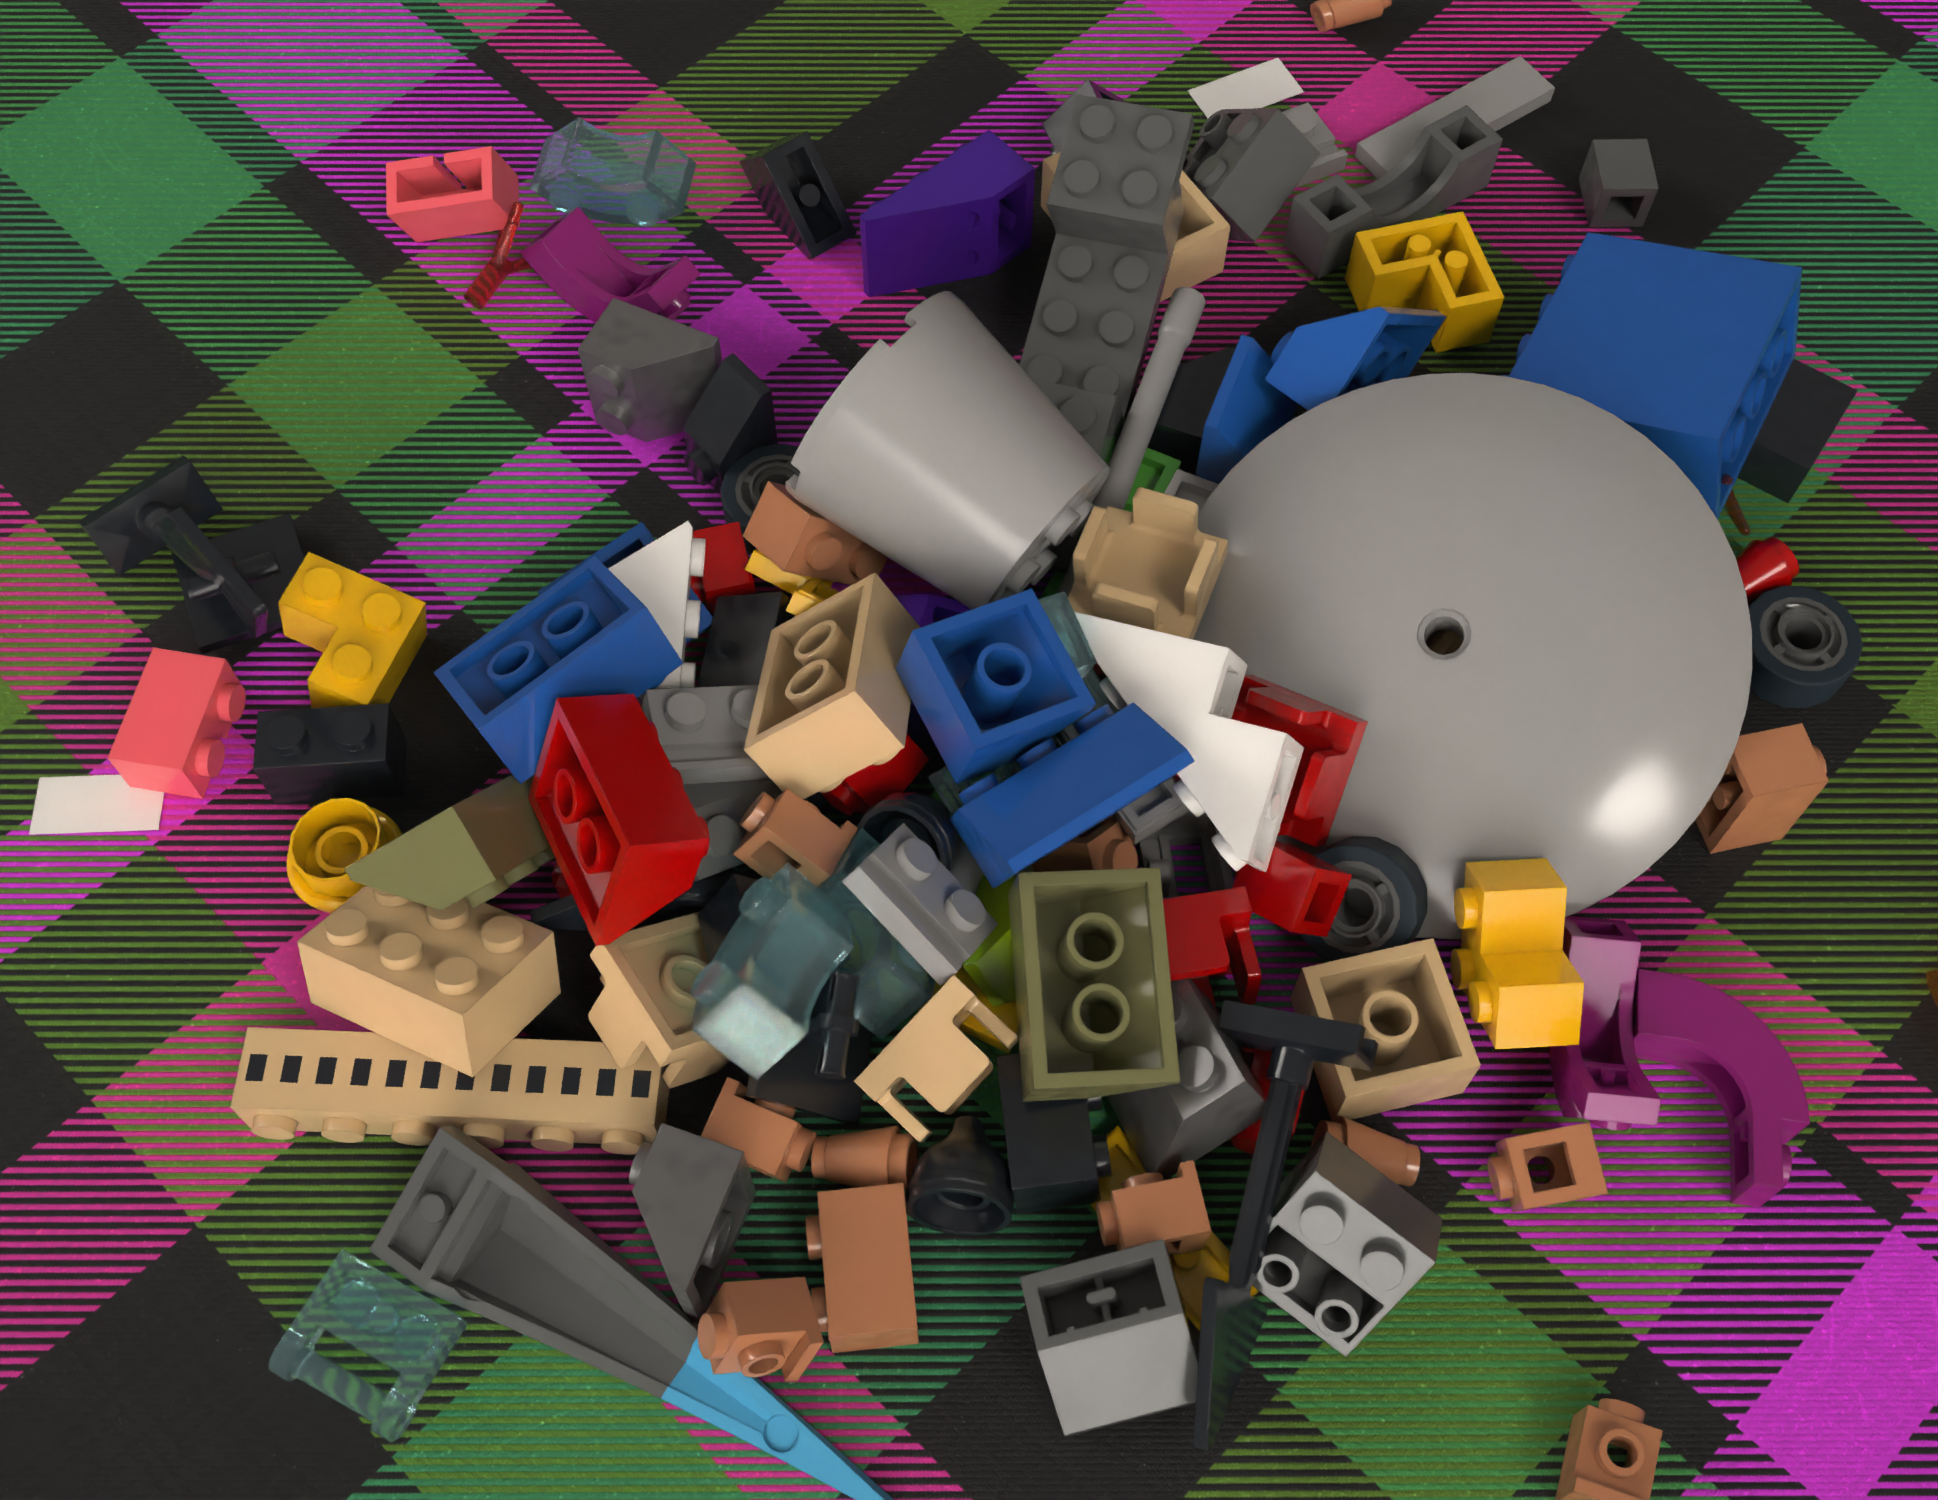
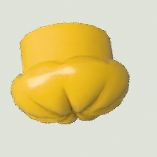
[286,798,402,913]

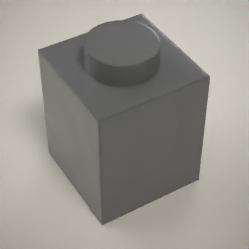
[1578,139,1659,227]

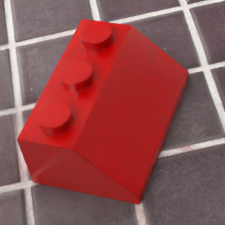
[528,693,710,946]

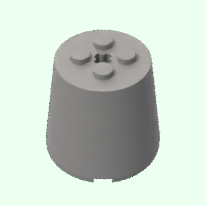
[785,291,1110,610]

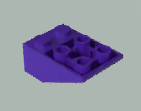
[860,130,1035,297]

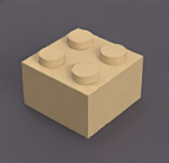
[1290,938,1481,1122]

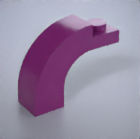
[520,206,701,323]
[1549,916,1661,1130]
[1633,969,1810,1207]

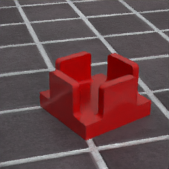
[1231,675,1368,847]
[1163,886,1262,1010]

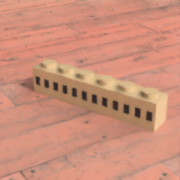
[230,1027,670,1155]

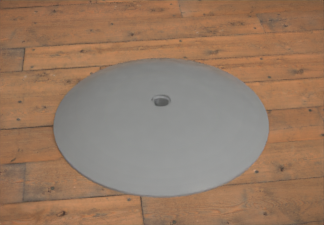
[1193,373,1752,939]

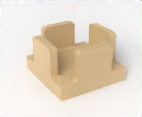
[1063,487,1228,639]
[588,912,764,1088]
[854,975,1019,1143]

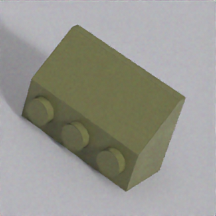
[344,774,555,911]
[1008,867,1180,1102]

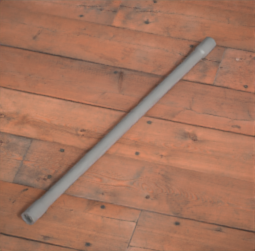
[910,287,1206,971]

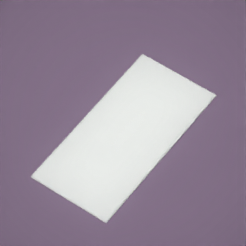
[1187,58,1304,119]
[29,775,164,835]

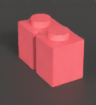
[386,146,520,243]
[108,647,246,799]

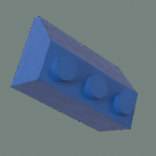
[1265,306,1446,411]
[433,556,683,785]
[950,702,1195,889]

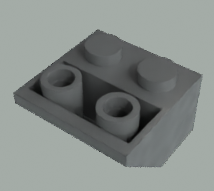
[1182,108,1320,242]
[1252,1131,1442,1357]
[1020,1239,1198,1437]

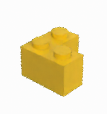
[1345,211,1505,353]
[278,552,427,708]
[1451,858,1584,1049]

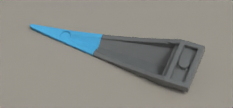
[369,1125,894,1500]

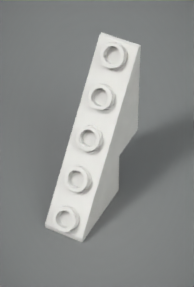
[608,521,706,710]
[1063,610,1304,872]

